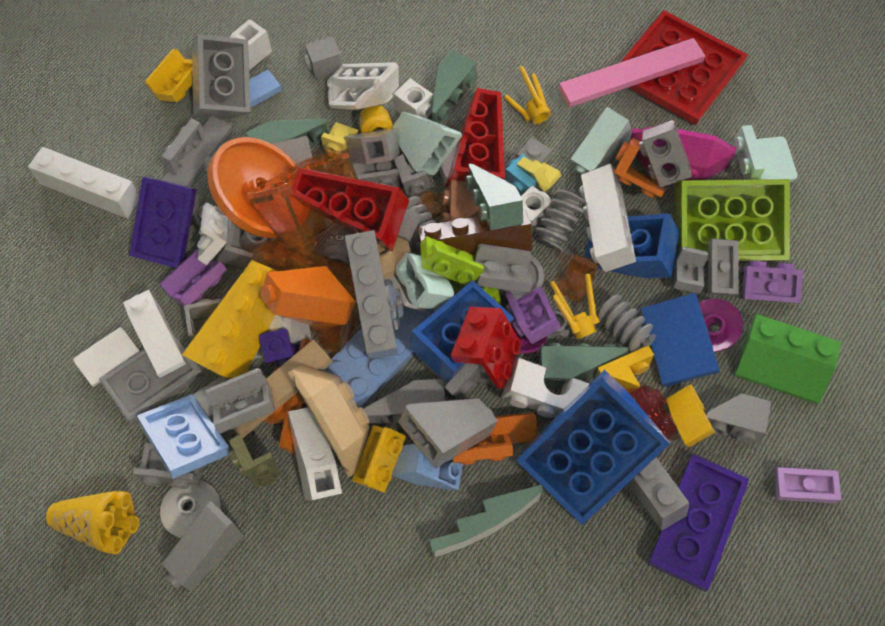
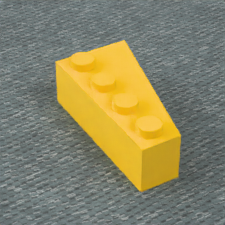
[182,260,277,379]

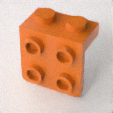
[614,138,665,198]

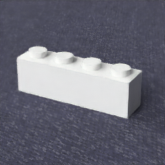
[28,147,139,219]
[580,164,636,272]

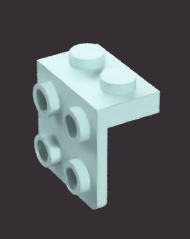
[734,125,798,182]

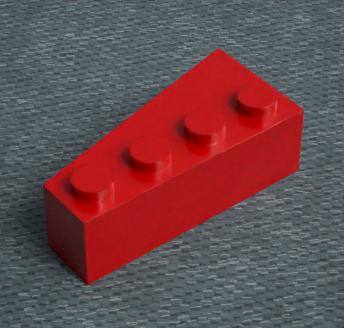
[445,88,505,187]
[290,168,409,252]

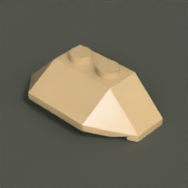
[288,365,370,477]

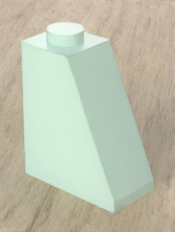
[571,107,632,175]
[392,112,462,175]

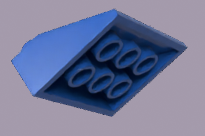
[516,369,670,525]

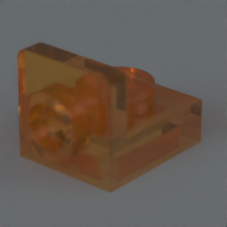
[557,254,598,303]

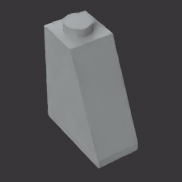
[399,398,498,469]
[162,501,244,591]

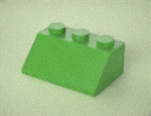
[734,314,842,405]

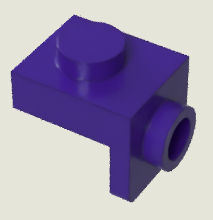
[259,328,299,367]

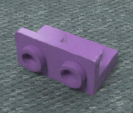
[741,261,803,303]

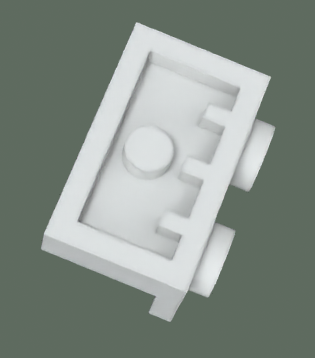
[197,203,228,265]

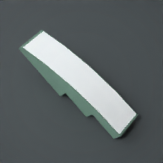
[429,485,543,558]

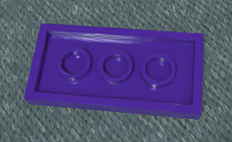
[647,454,749,592]

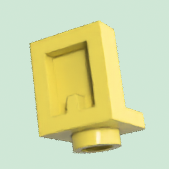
[321,122,359,159]
[517,157,561,192]

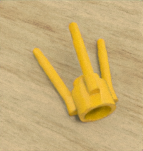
[504,66,551,124]
[550,273,600,340]

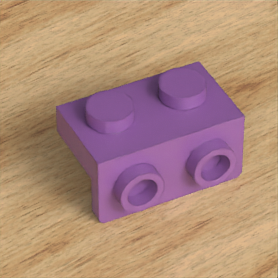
[160,249,227,306]
[505,286,562,344]

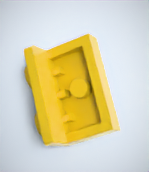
[145,49,193,102]
[352,425,406,493]

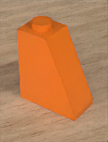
[260,266,356,328]

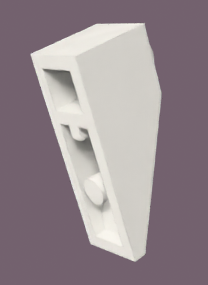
[123,290,186,378]

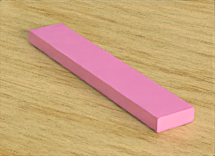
[559,38,705,107]

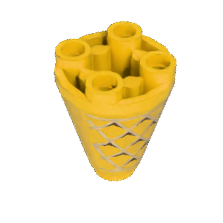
[46,491,139,555]

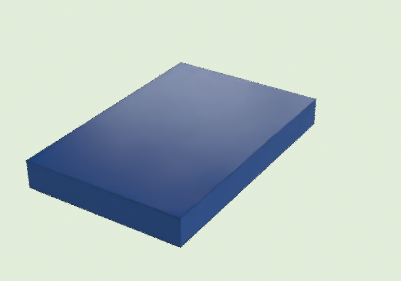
[641,293,720,387]

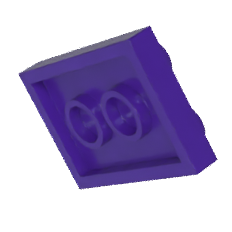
[129,177,197,268]

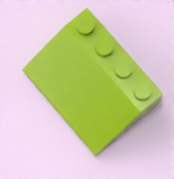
[674,179,790,261]

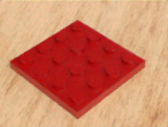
[620,10,748,125]

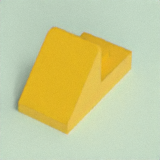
[594,345,654,396]

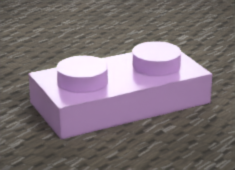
[774,467,841,503]

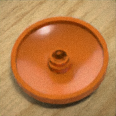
[207,137,309,238]

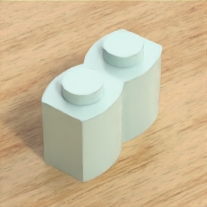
[396,253,454,310]

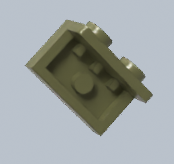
[228,435,281,488]

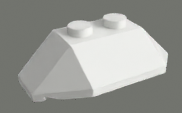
[327,62,399,110]

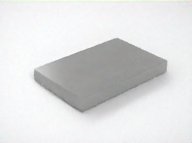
[99,332,203,424]

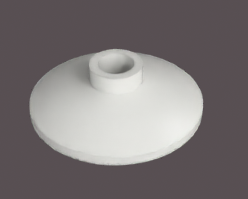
[160,480,221,538]

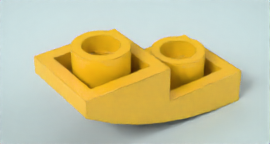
[666,384,715,447]

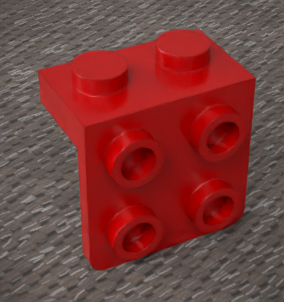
[450,307,521,389]

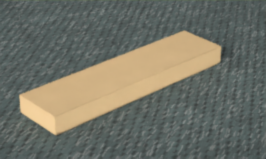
[233,339,333,438]

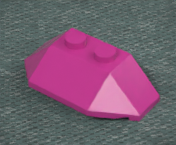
[629,127,736,181]

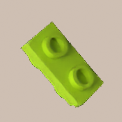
[420,236,484,285]

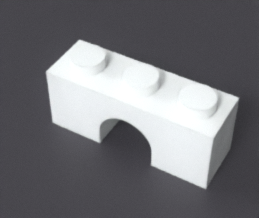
[502,358,589,418]

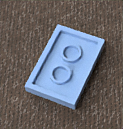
[137,394,229,479]

